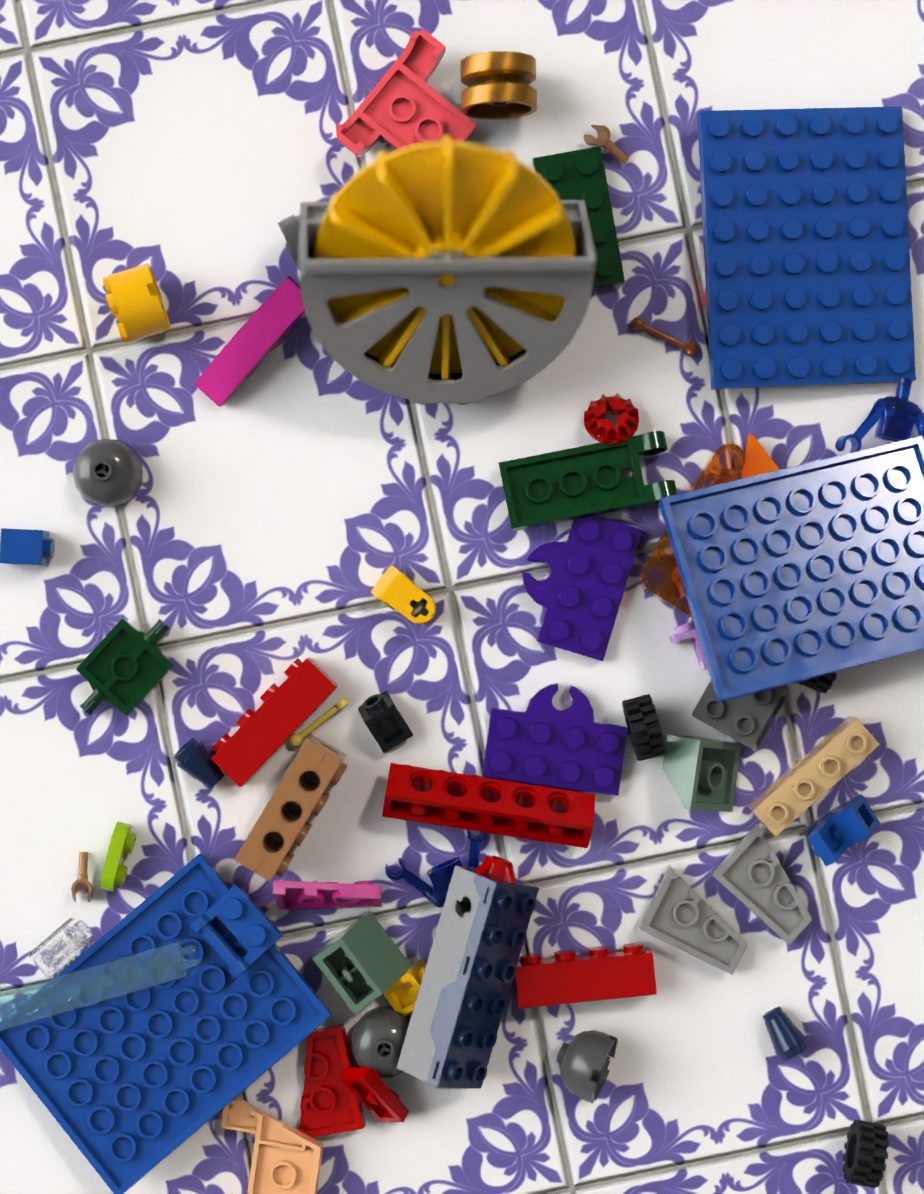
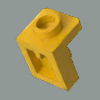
[383,958,427,1016]

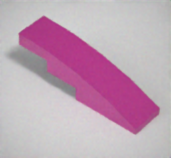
[194,276,305,407]

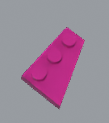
[273,880,382,910]

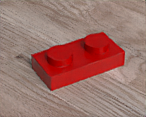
[340,1067,409,1122]

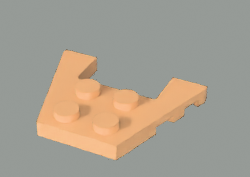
[221,1097,324,1194]

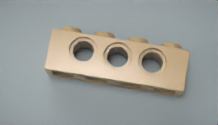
[747,716,880,837]

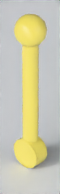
[289,697,349,747]

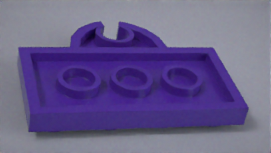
[522,515,643,661]
[482,683,628,796]

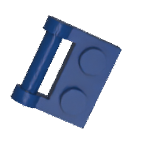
[189,884,284,979]

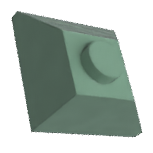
[663,734,742,812]

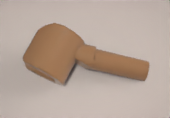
[583,125,629,164]
[71,852,93,903]

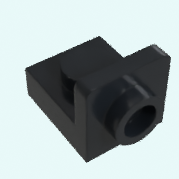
[358,691,413,753]

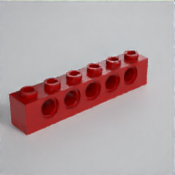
[382,763,596,848]

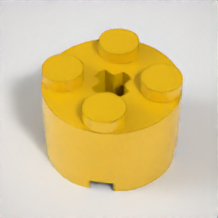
[102,263,171,344]

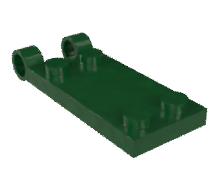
[499,431,677,532]

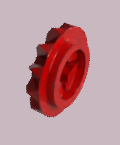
[584,393,639,444]

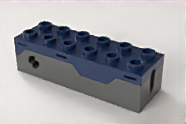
[396,855,539,1089]

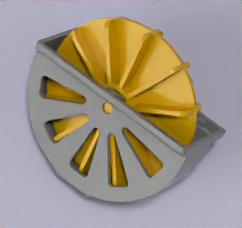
[299,135,596,405]

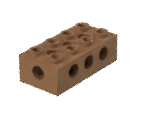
[234,734,348,881]

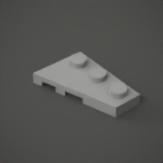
[711,824,813,945]
[639,866,748,975]

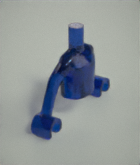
[835,377,924,453]
[385,830,488,908]

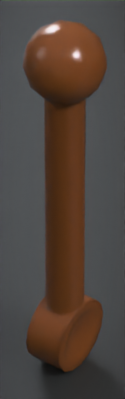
[631,317,698,356]

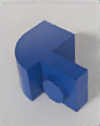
[807,794,880,866]

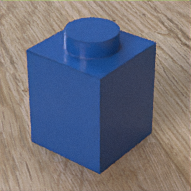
[0,528,55,566]

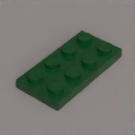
[532,146,625,289]

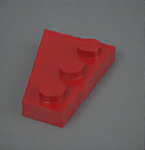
[298,1024,366,1138]

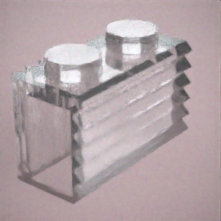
[28,917,93,979]

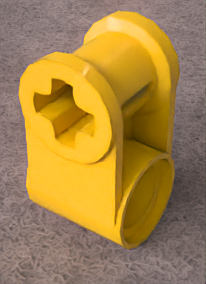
[370,565,436,624]

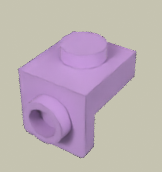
[669,621,708,669]

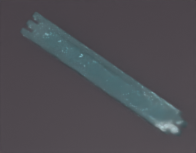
[0,941,200,1031]

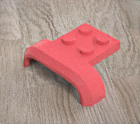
[336,30,477,158]

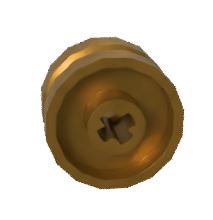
[460,51,537,120]

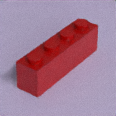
[210,657,338,788]
[515,943,657,1009]

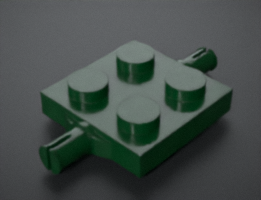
[76,618,175,716]

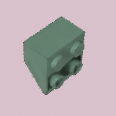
[313,911,411,1015]

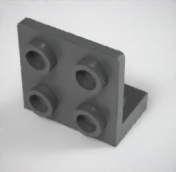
[692,681,789,752]

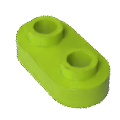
[99,821,137,892]

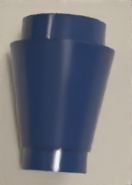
[174,738,224,789]
[762,1006,808,1061]

